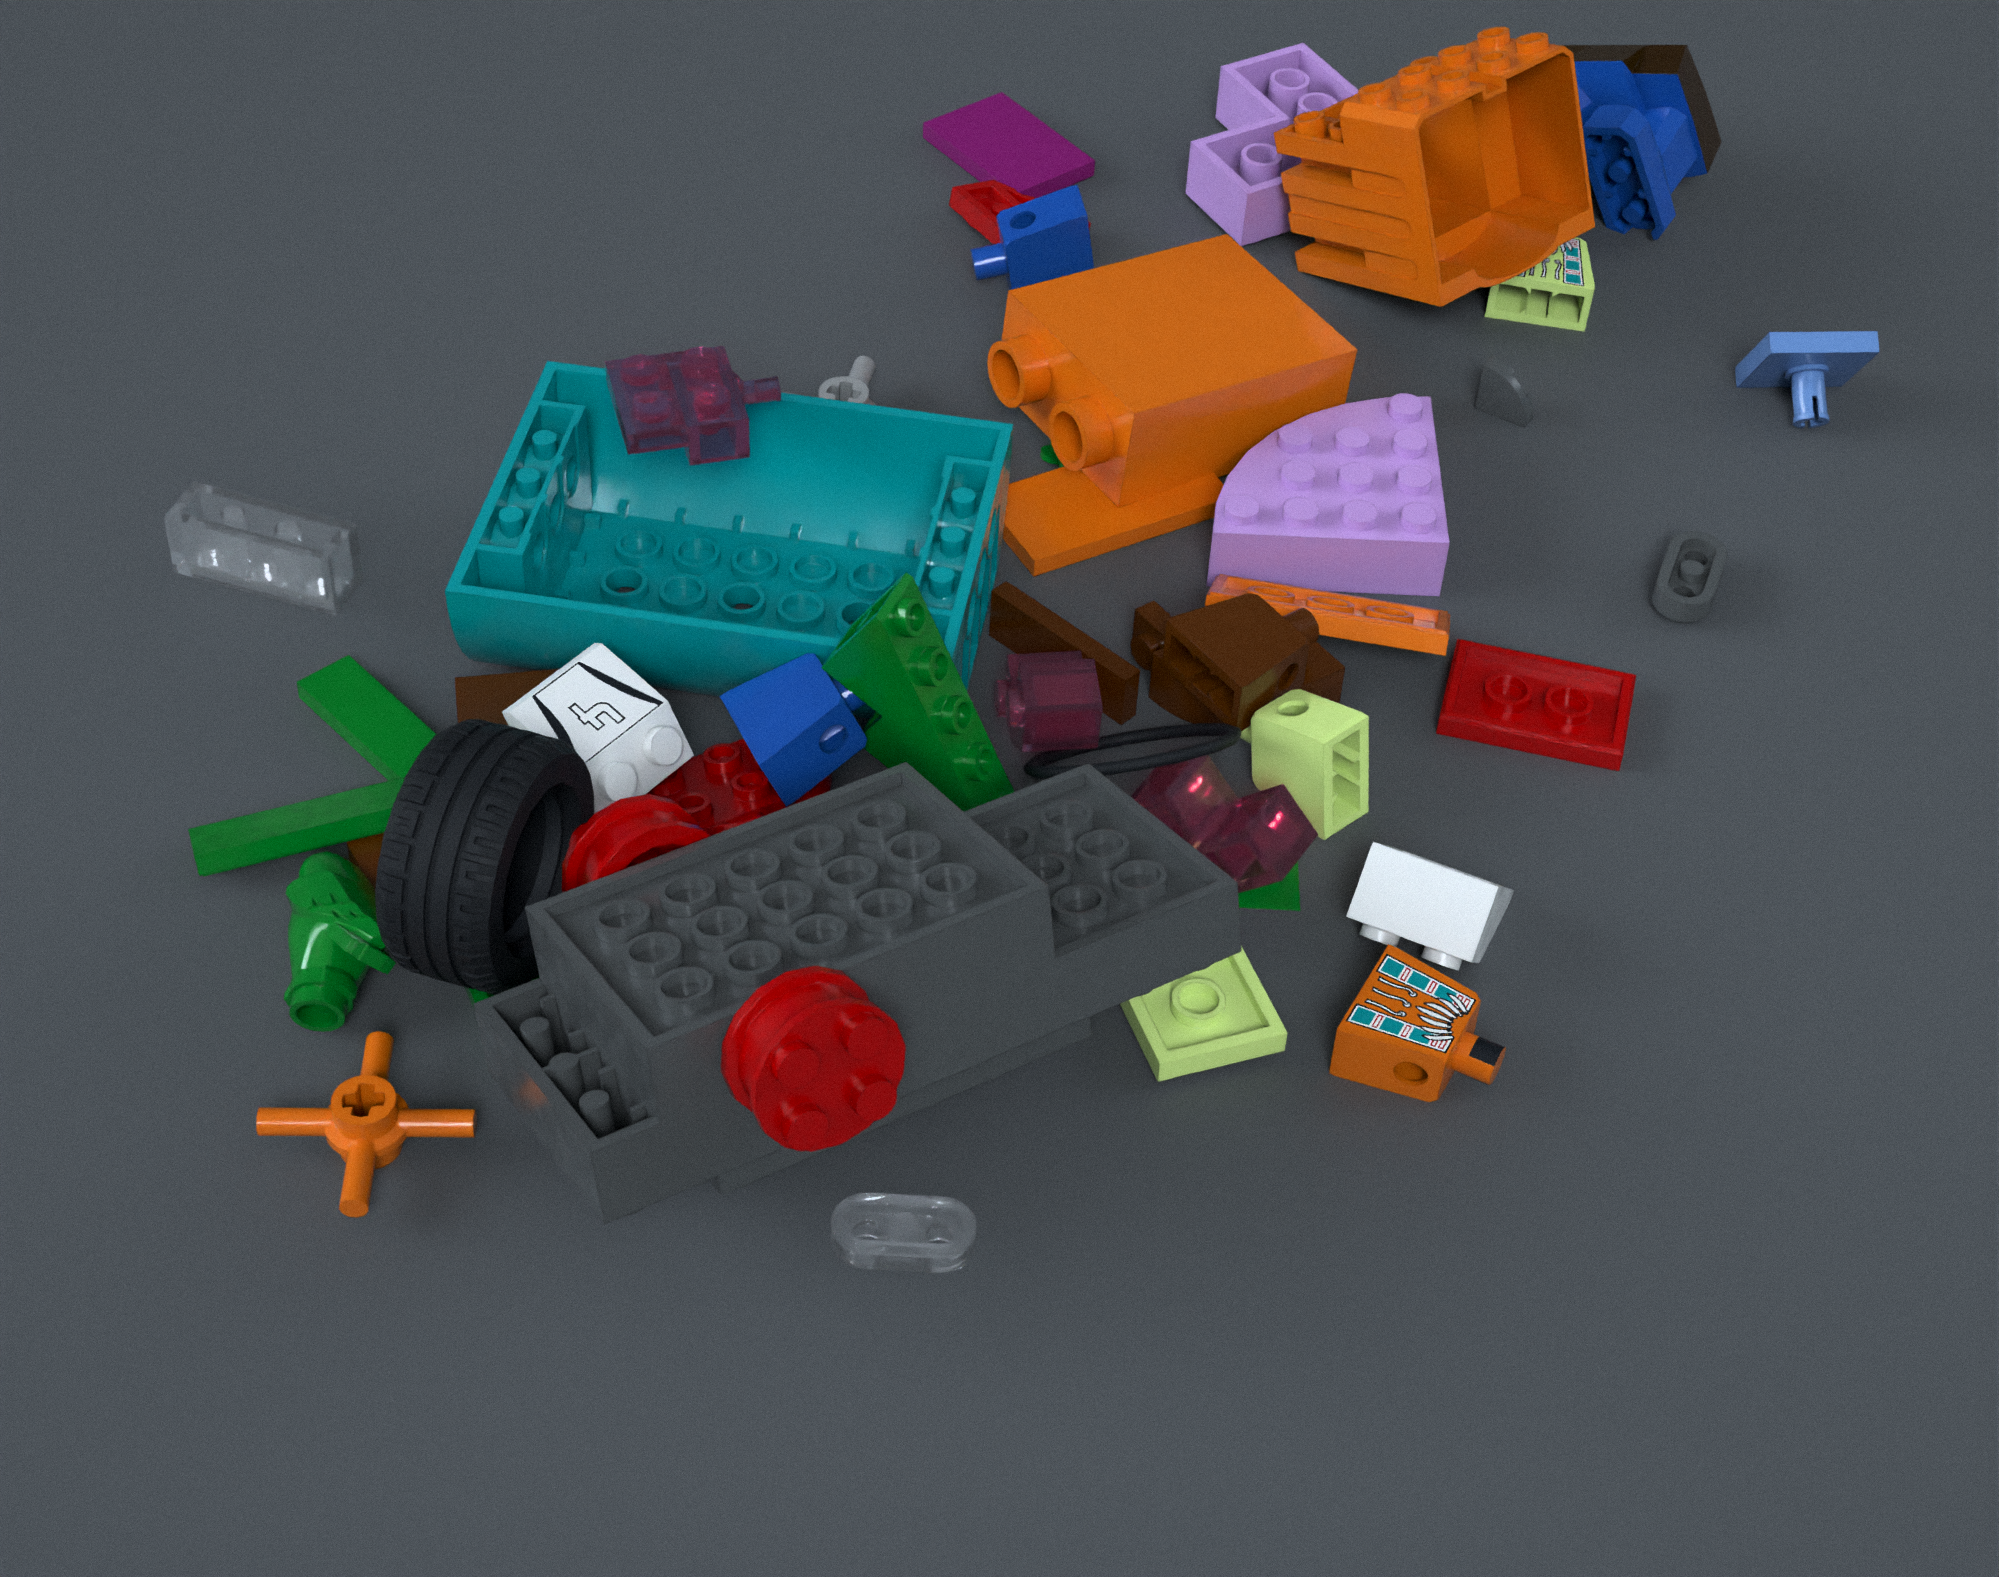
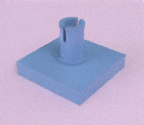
[1735,331,1879,428]

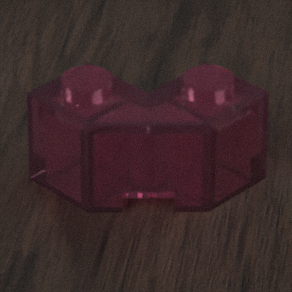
[994,651,1103,752]
[1130,755,1318,893]

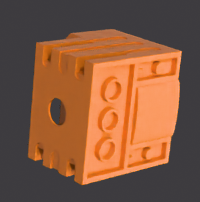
[1274,27,1595,307]

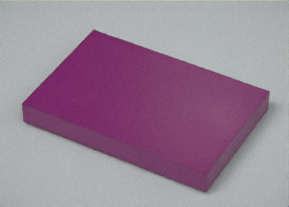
[923,92,1095,198]

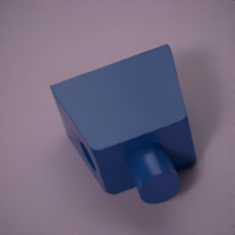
[970,185,1094,290]
[720,653,868,807]

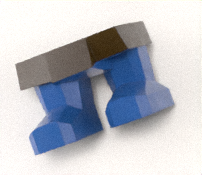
[1561,45,1722,240]

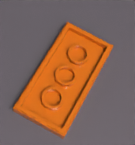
[1002,466,1224,577]
[1205,574,1450,656]

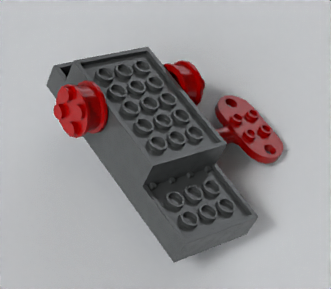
[473,739,1241,1224]

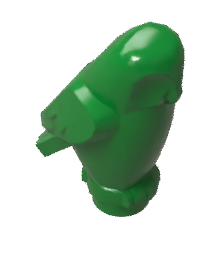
[284,851,396,1032]

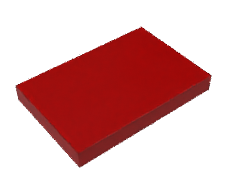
[1436,639,1636,771]

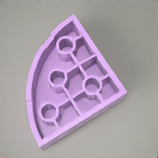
[1206,393,1450,596]

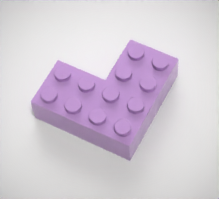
[1186,43,1358,246]

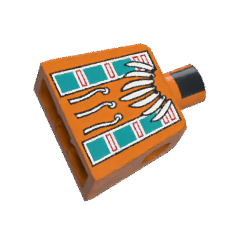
[1329,944,1506,1102]

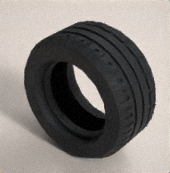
[375,719,594,995]

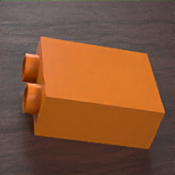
[987,234,1358,508]

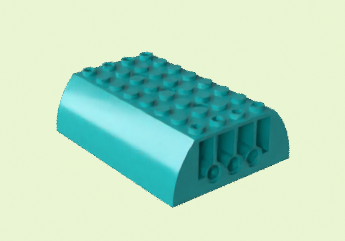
[445,361,1014,719]

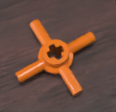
[256,1031,477,1218]

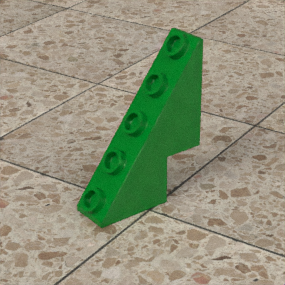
[821,572,1014,812]

